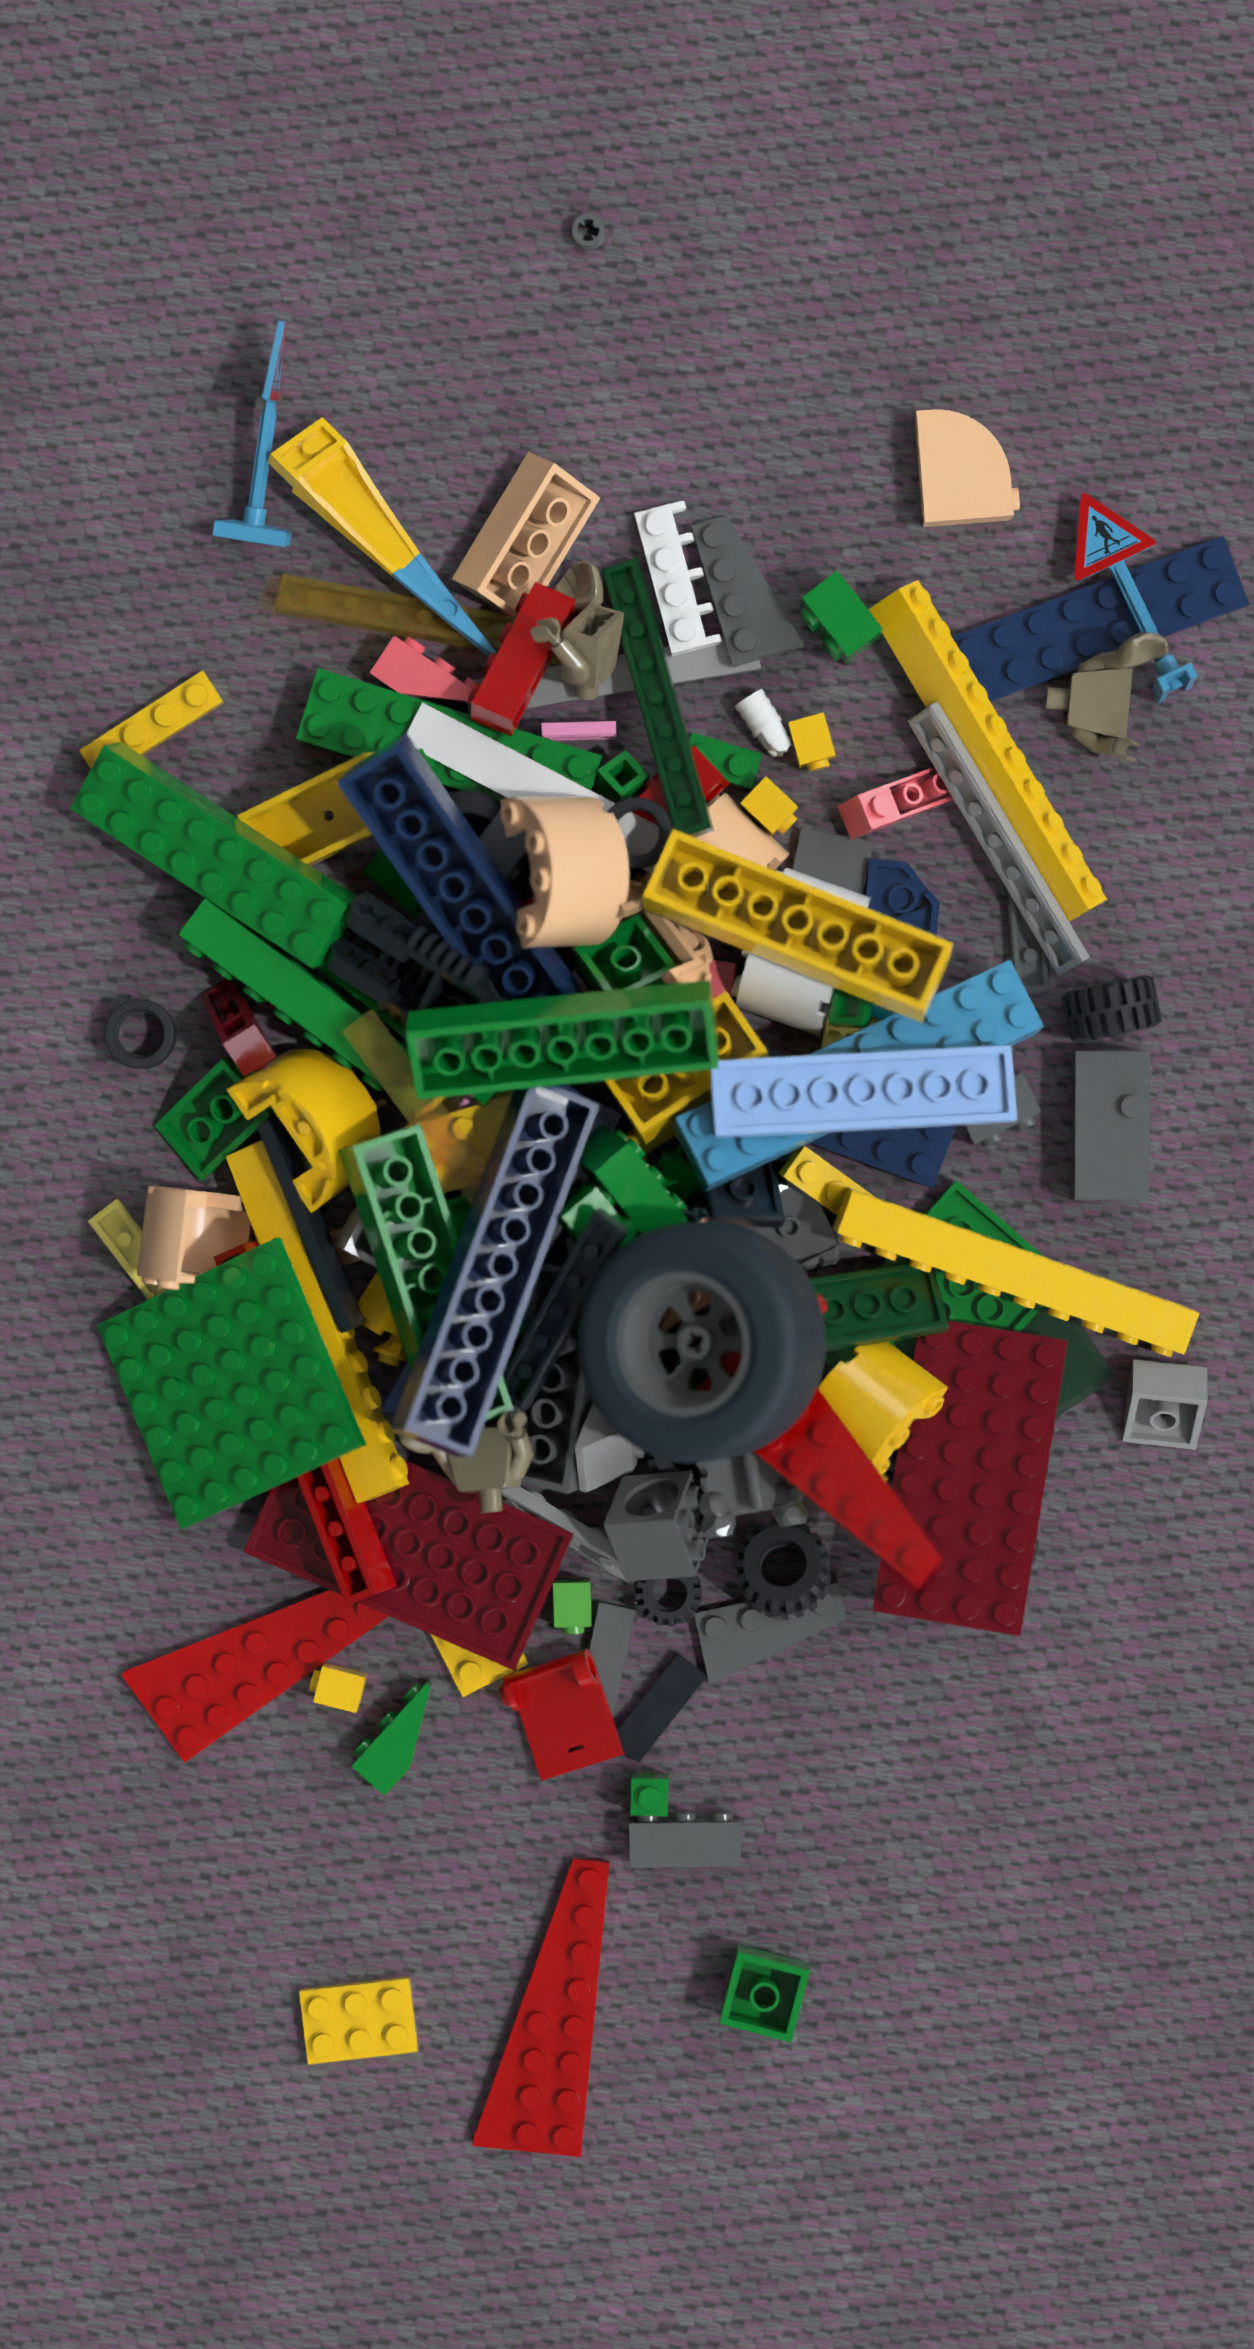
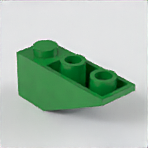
[351,1680,432,1796]

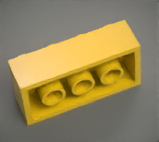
[604,991,769,1144]

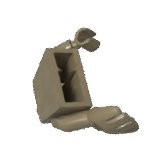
[531,561,624,700]
[1045,632,1168,762]
[398,1411,534,1513]

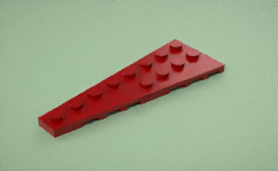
[695,1350,942,1589]
[121,1590,388,1763]
[473,1857,610,2157]

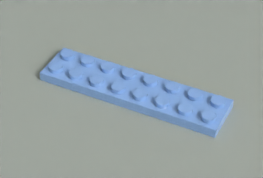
[709,1045,1017,1138]

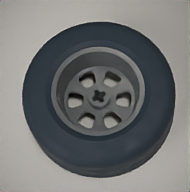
[577,1222,826,1463]

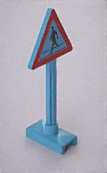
[212,321,292,547]
[1074,493,1197,704]

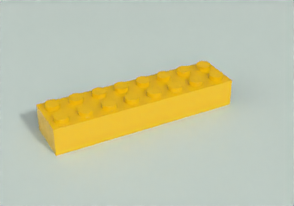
[643,829,953,1023]

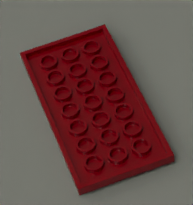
[872,1321,1068,1636]
[243,1460,574,1671]

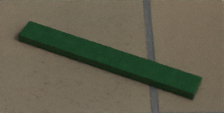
[601,557,715,838]

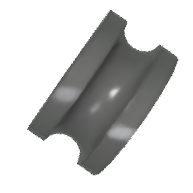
[572,213,605,250]

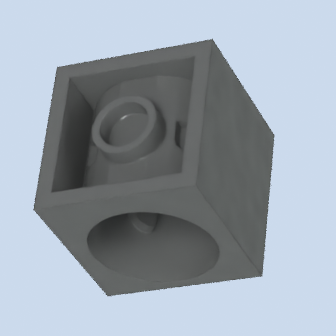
[604,1471,709,1581]

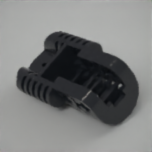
[325,891,505,1028]

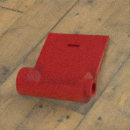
[499,1649,624,1781]

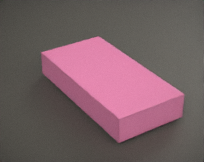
[541,721,617,741]

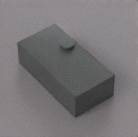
[1071,1051,1150,1200]

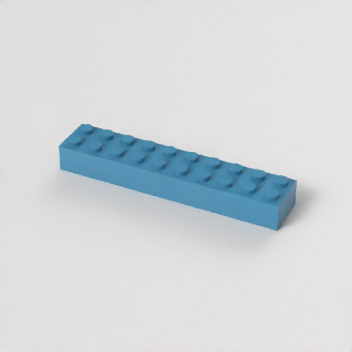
[672,960,1044,1192]

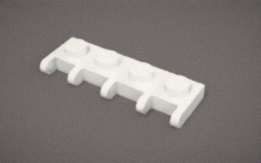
[634,501,722,657]

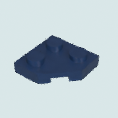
[865,858,940,936]

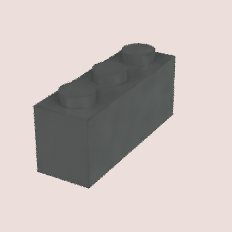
[629,1811,741,1868]

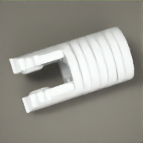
[735,689,792,758]

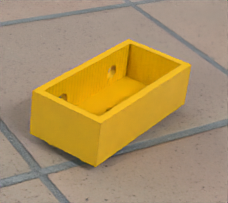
[237,751,376,866]

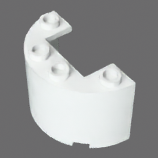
[731,868,871,1037]

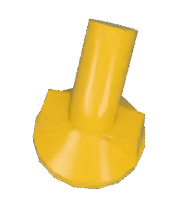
[373,1334,407,1368]

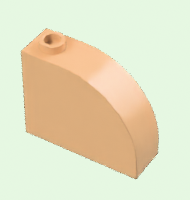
[914,410,1020,527]

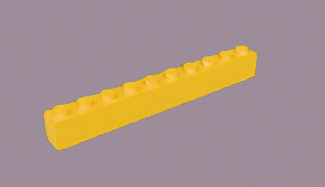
[868,580,1107,922]
[226,1140,409,1503]
[832,1187,1200,1357]

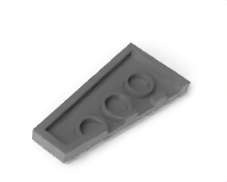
[691,515,804,668]
[694,1581,846,1685]

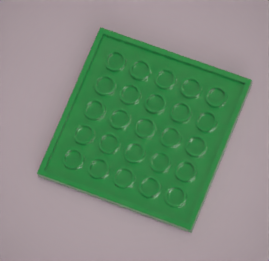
[97,1237,367,1530]

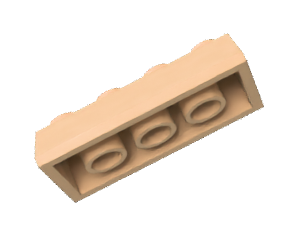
[452,452,600,619]

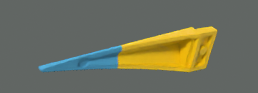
[268,417,496,657]

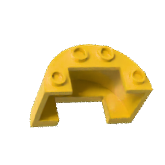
[227,1049,380,1213]
[818,1342,948,1483]

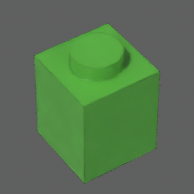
[553,1579,592,1634]

